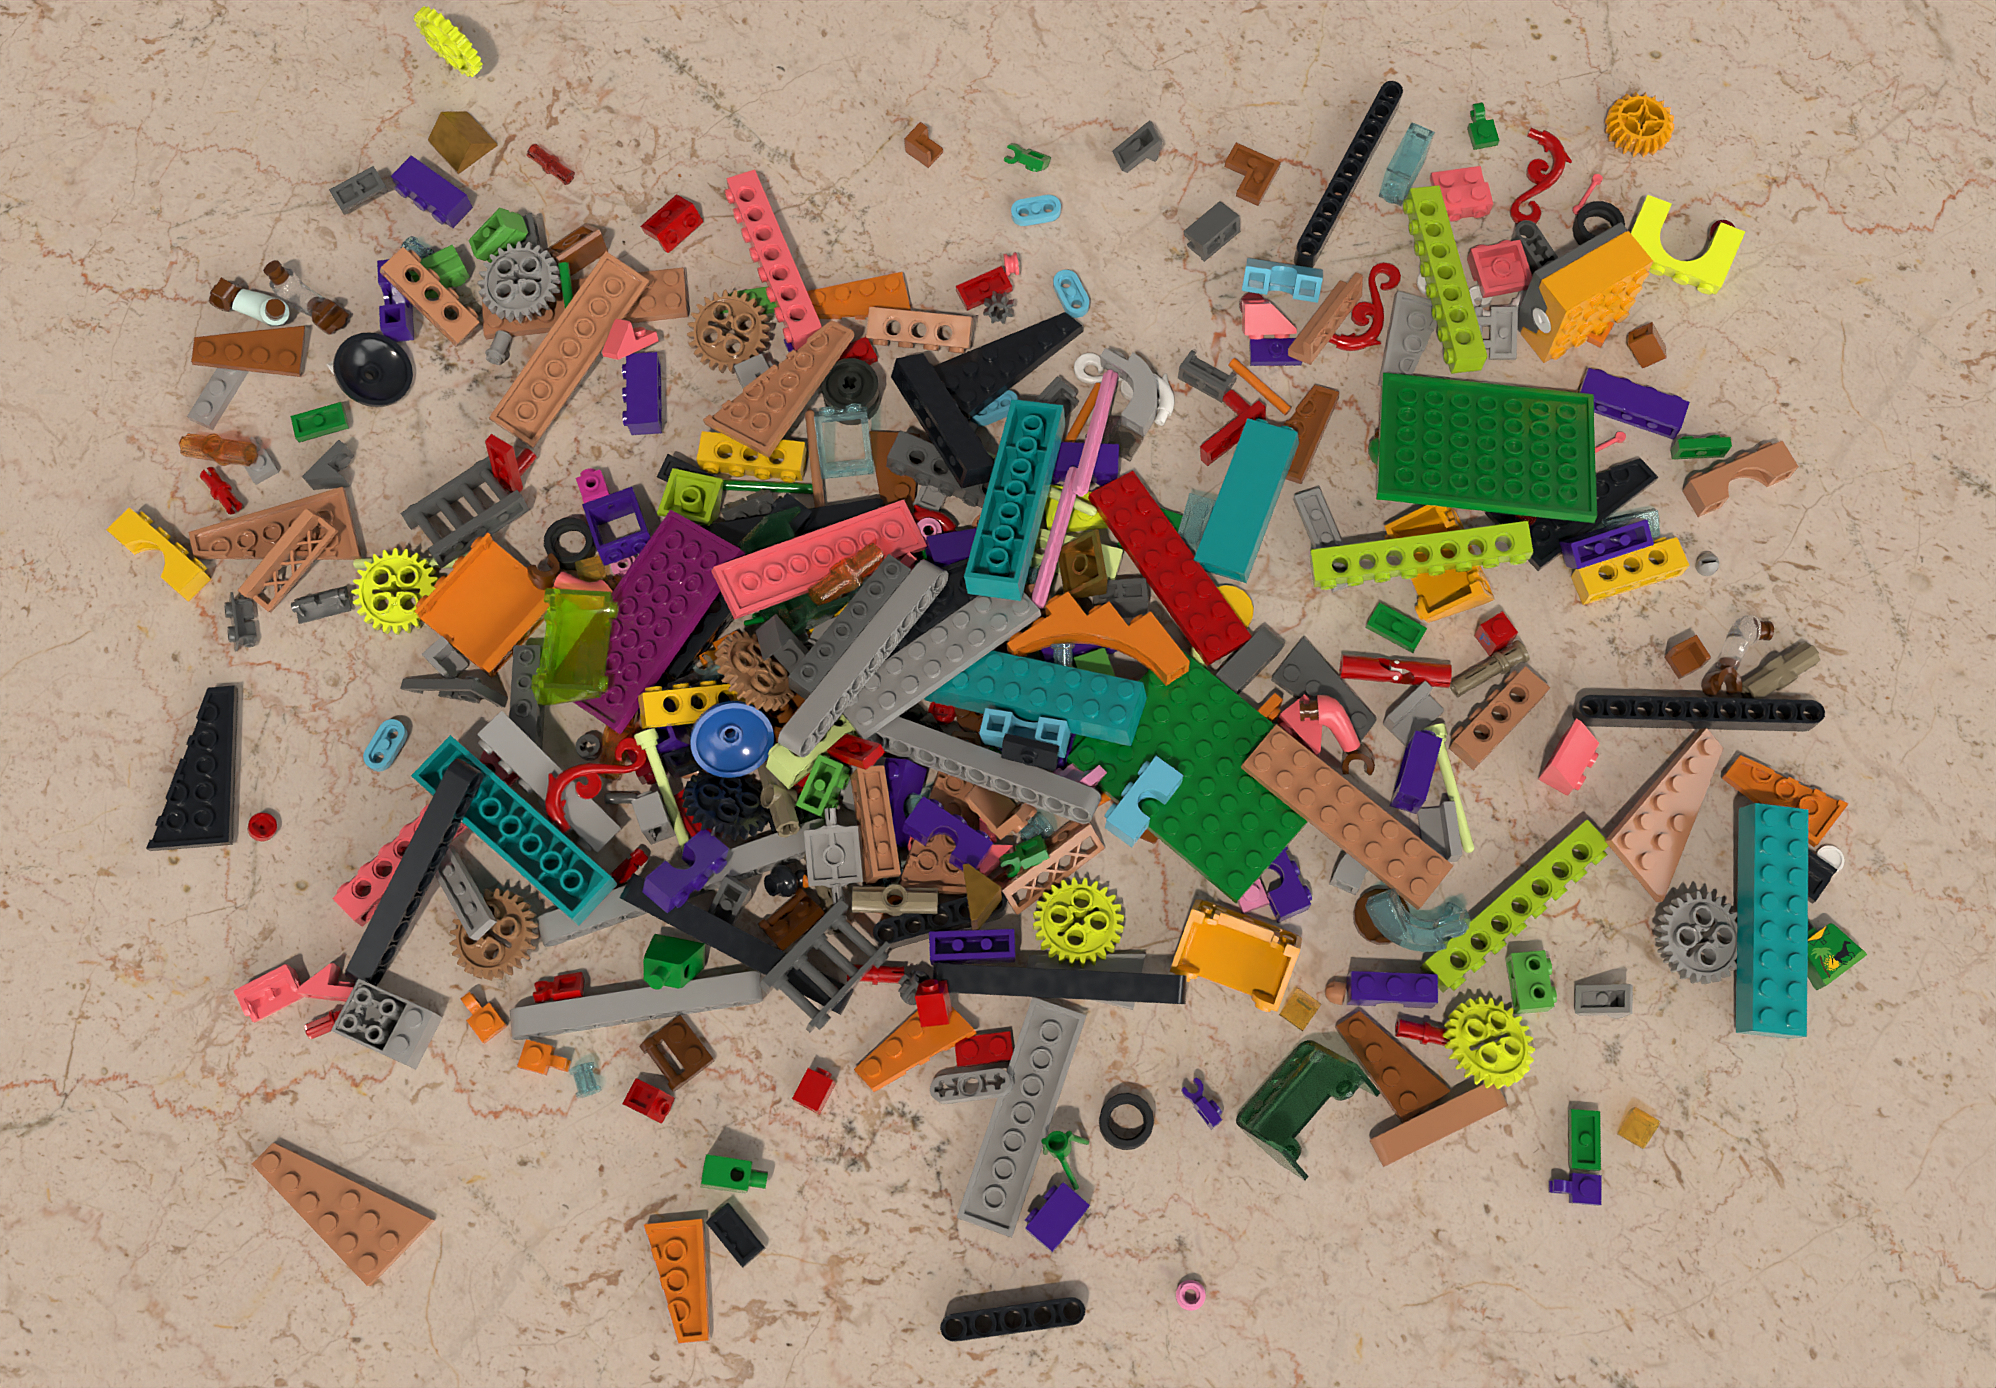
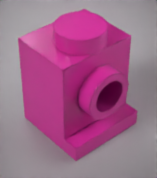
[575,468,611,506]

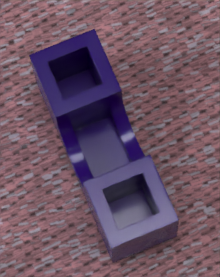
[377,259,414,342]
[884,758,927,849]
[902,796,993,871]
[642,829,729,913]
[1267,847,1312,923]
[1346,971,1438,1009]

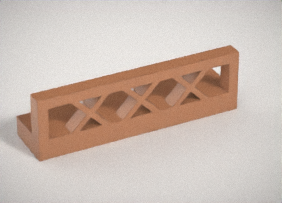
[1288,272,1363,365]
[237,508,339,612]
[850,765,901,885]
[992,820,1105,915]

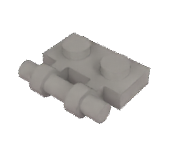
[1474,307,1518,360]

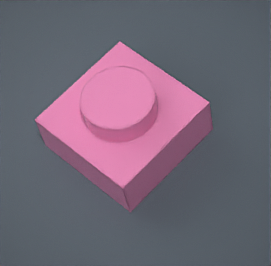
[1238,879,1269,914]

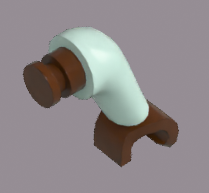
[209,277,289,327]

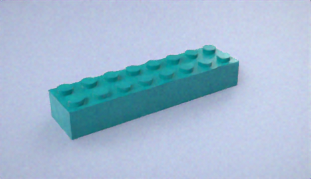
[964,399,1066,601]
[924,651,1147,746]
[411,735,617,926]
[1736,803,1808,1039]

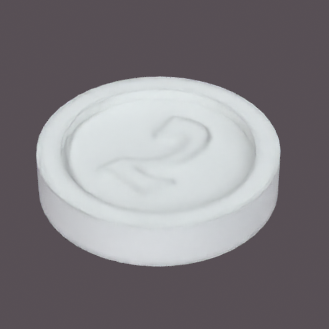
[1816,845,1845,872]

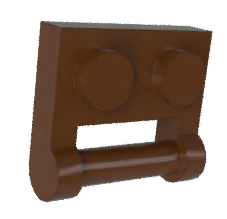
[758,887,825,951]
[639,1015,715,1092]

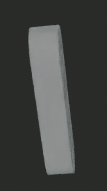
[930,1068,1014,1104]

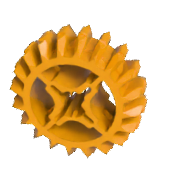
[1605,91,1675,158]

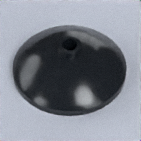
[333,332,413,407]

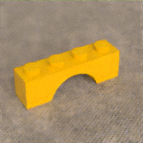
[106,507,211,602]

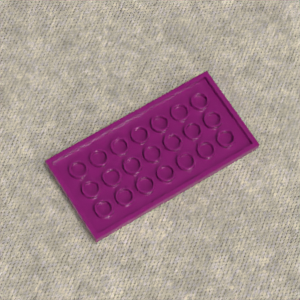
[548,509,746,734]

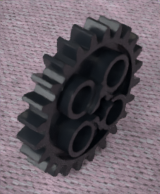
[682,770,771,841]

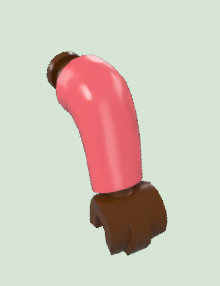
[527,553,622,610]
[1299,695,1375,776]

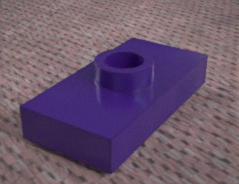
[1249,338,1302,366]

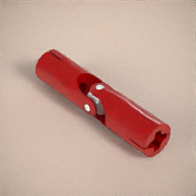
[1339,654,1452,688]

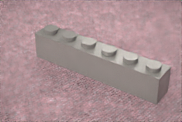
[477,711,621,853]

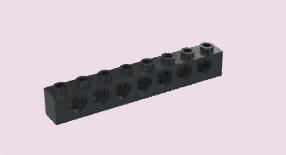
[665,493,815,680]

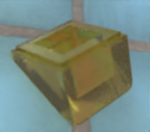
[575,556,608,582]
[1279,988,1321,1031]
[1617,1107,1661,1149]

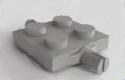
[804,808,866,904]

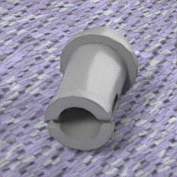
[485,330,512,365]

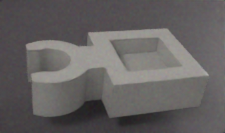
[237,437,279,485]

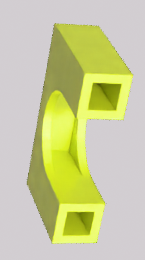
[1630,195,1745,295]

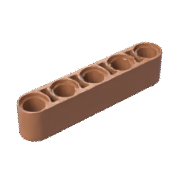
[1369,1084,1508,1167]

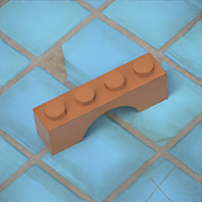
[1682,440,1799,517]

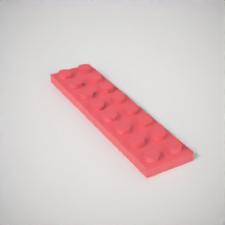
[711,500,927,620]

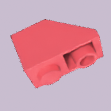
[1242,299,1297,339]
[1277,694,1322,757]

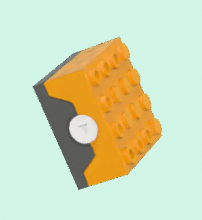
[1517,222,1654,363]

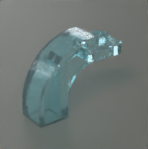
[1365,889,1471,952]

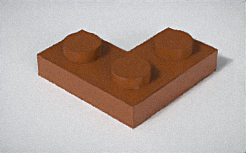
[1224,142,1281,206]

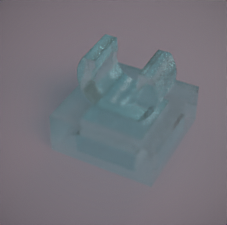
[692,654,721,682]

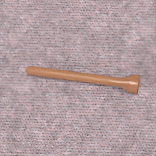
[805,410,825,508]

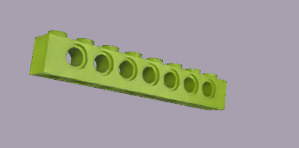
[1403,185,1488,374]
[1309,521,1533,590]
[1420,820,1609,993]

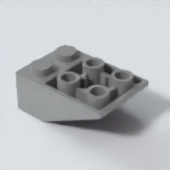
[331,979,442,1070]

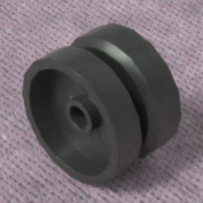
[821,358,880,425]

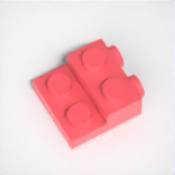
[1430,166,1493,222]
[1467,240,1532,298]

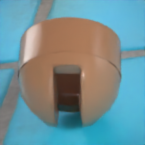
[1325,981,1347,1005]

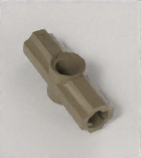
[1741,642,1821,699]
[757,762,801,838]
[852,884,938,916]

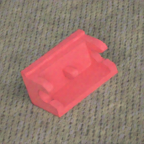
[234,964,304,1023]

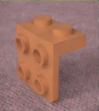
[965,785,1037,840]

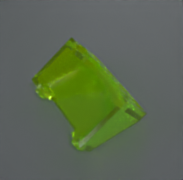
[531,588,618,706]

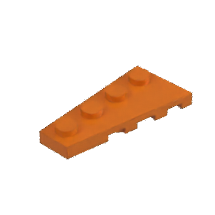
[807,272,911,320]
[1722,755,1849,847]
[854,1007,977,1092]
[644,1219,710,1344]

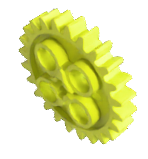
[413,6,483,77]
[351,548,439,635]
[1033,877,1124,968]
[1443,997,1535,1089]

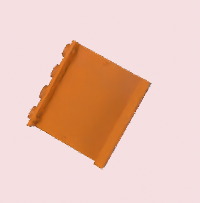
[415,532,563,678]

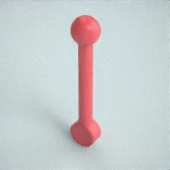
[1572,174,1603,215]
[1595,432,1626,453]

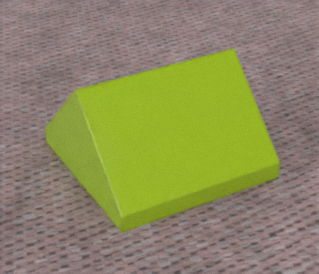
[657,468,724,526]

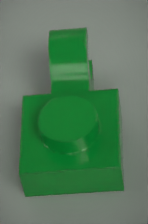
[1467,102,1500,150]
[1004,143,1051,172]
[999,834,1050,878]

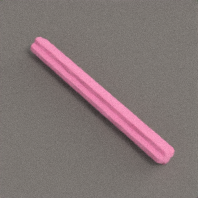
[1072,369,1119,497]
[1031,467,1078,609]

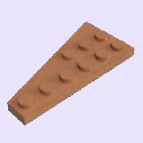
[703,320,855,458]
[188,487,362,560]
[1605,728,1723,902]
[898,731,980,895]
[252,1143,435,1286]

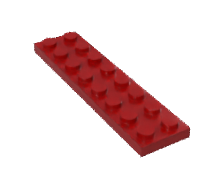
[1088,471,1252,666]

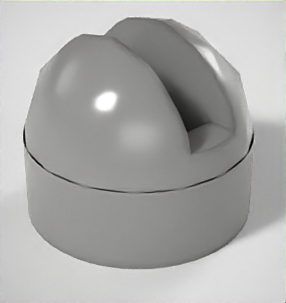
[1695,553,1719,576]

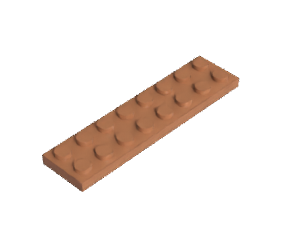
[489,251,649,449]
[482,267,688,340]
[1241,724,1454,910]

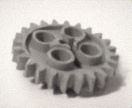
[477,241,561,323]
[1655,891,1737,984]

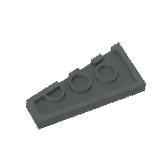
[1271,637,1377,742]

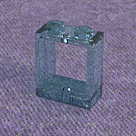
[1379,122,1435,206]
[814,404,874,479]

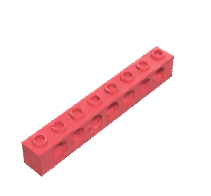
[724,169,822,351]
[332,750,519,927]

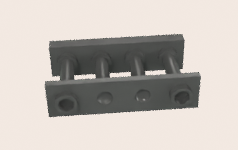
[400,456,529,568]
[760,899,890,1033]

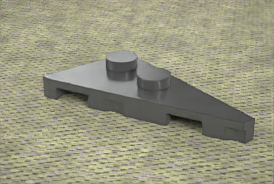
[400,676,507,708]

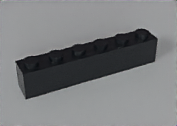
[891,353,994,489]

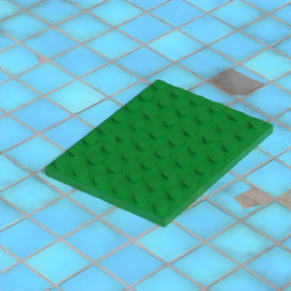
[1376,373,1597,523]
[1067,648,1308,904]

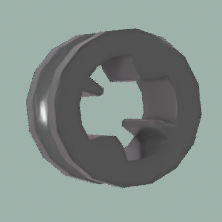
[575,734,602,761]

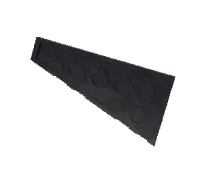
[1485,458,1658,571]
[146,686,238,851]

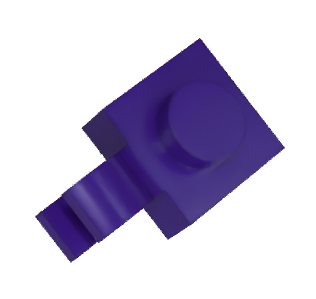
[1181,1078,1222,1130]
[1549,1173,1602,1206]

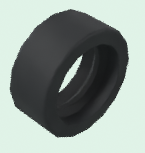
[1572,201,1625,245]
[544,517,597,570]
[1099,1093,1154,1150]

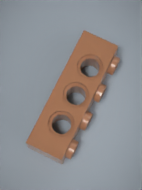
[380,247,480,347]
[866,307,973,353]
[1449,666,1550,771]

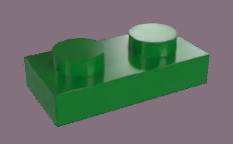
[290,402,349,443]
[1670,435,1732,460]
[1365,602,1427,653]
[1568,1109,1601,1171]

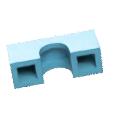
[1242,258,1323,303]
[979,708,1071,758]
[1104,756,1183,847]

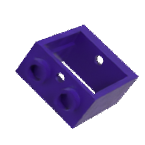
[582,487,651,566]
[1390,730,1443,814]

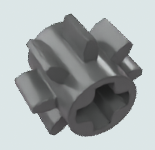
[983,291,1014,324]
[898,970,931,1005]

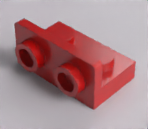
[640,194,703,253]

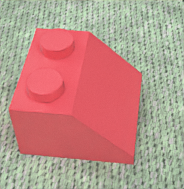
[1538,719,1599,796]

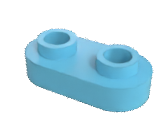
[1011,195,1061,226]
[1053,270,1089,318]
[970,390,1018,426]
[363,719,408,772]

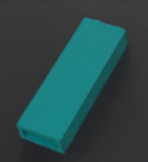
[1194,418,1299,584]

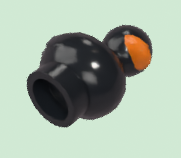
[764,864,809,897]

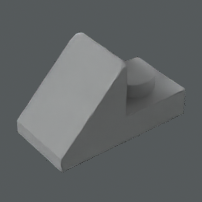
[1575,984,1633,1019]

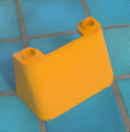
[1384,505,1495,623]
[1169,899,1302,1012]

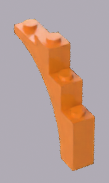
[1007,592,1190,686]

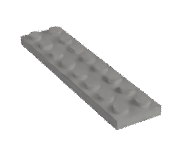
[842,592,1041,739]
[957,997,1086,1238]

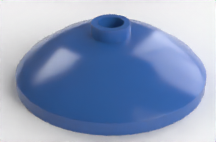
[690,701,774,778]

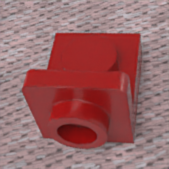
[622,1078,675,1124]

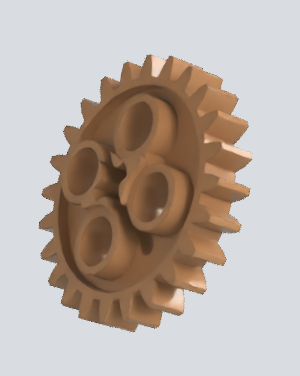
[687,289,771,374]
[714,631,794,712]
[449,888,539,981]

